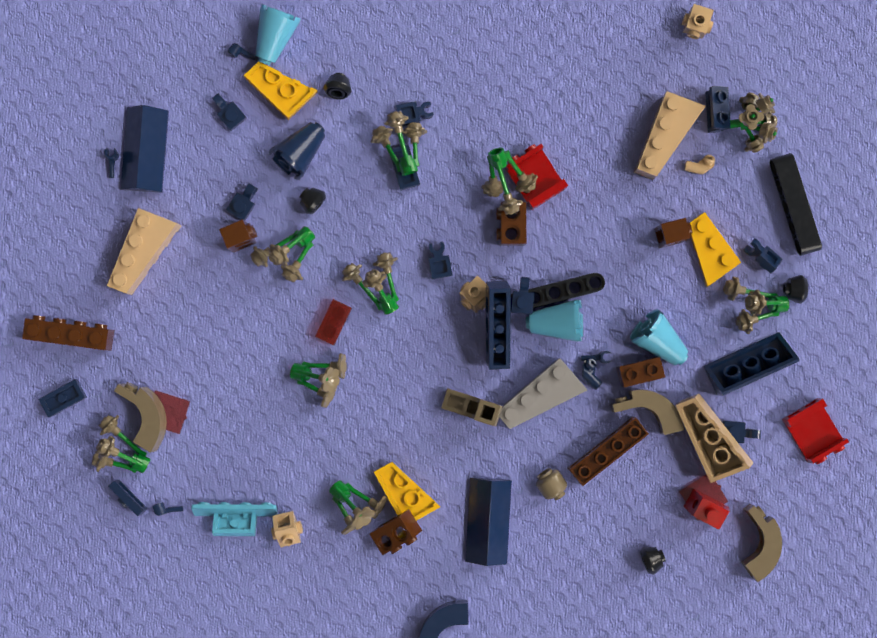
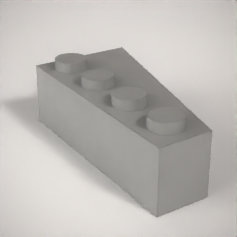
[499,358,587,429]

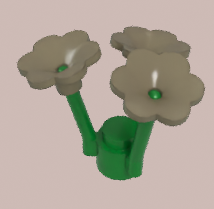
[290,353,347,408]
[329,480,388,535]

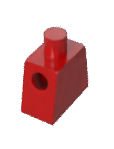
[684,488,730,529]

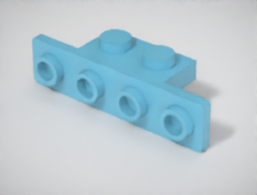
[191,502,278,536]

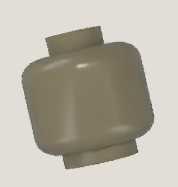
[536,468,567,501]

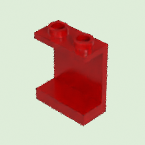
[505,144,568,210]
[782,398,849,464]

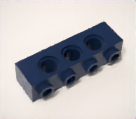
[486,281,511,370]

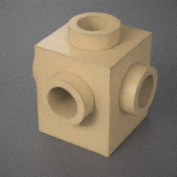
[681,4,714,39]
[460,276,486,313]
[271,511,303,547]

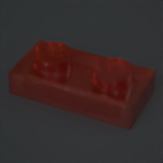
[315,299,352,346]

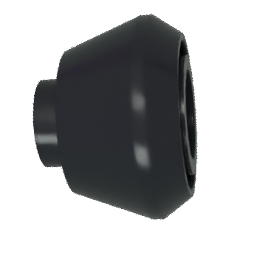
[323,73,352,100]
[299,187,326,214]
[783,275,808,304]
[640,547,666,575]

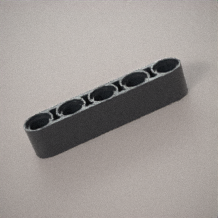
[770,153,822,256]
[511,273,605,308]

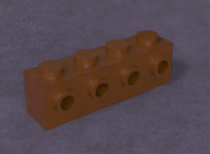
[22,315,115,351]

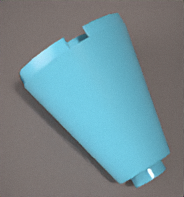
[255,4,301,65]
[526,300,583,342]
[630,309,688,365]

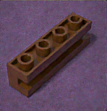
[568,416,649,486]

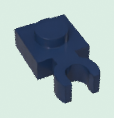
[395,101,434,127]
[428,241,453,280]

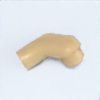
[684,155,715,175]

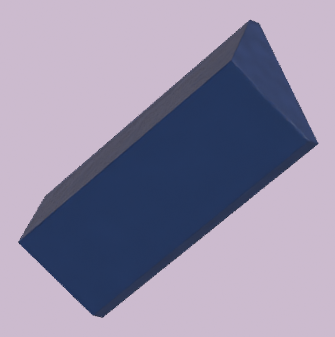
[121,105,169,193]
[704,332,800,396]
[465,478,512,566]

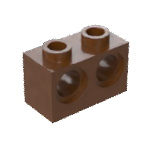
[496,202,527,246]
[654,218,692,249]
[219,219,258,252]
[616,357,665,388]
[369,509,422,555]

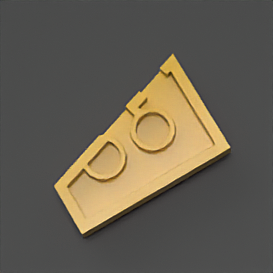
[244,61,318,120]
[690,212,741,287]
[374,462,441,521]

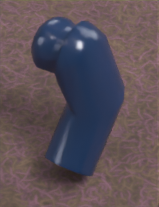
[582,358,603,390]

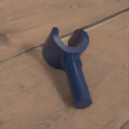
[228,43,258,60]
[104,148,119,178]
[581,351,611,364]
[153,502,183,516]

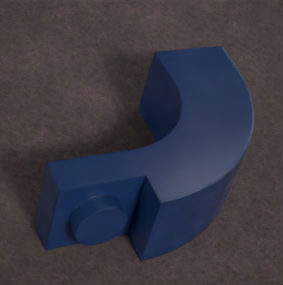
[419,600,469,638]

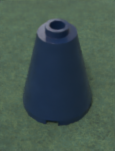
[269,122,325,180]

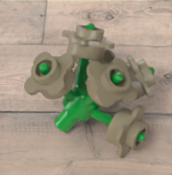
[730,93,778,153]

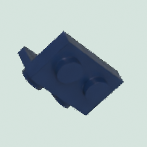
[705,86,731,133]

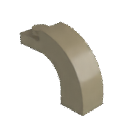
[114,382,167,453]
[441,388,503,427]
[610,390,684,435]
[741,504,782,582]

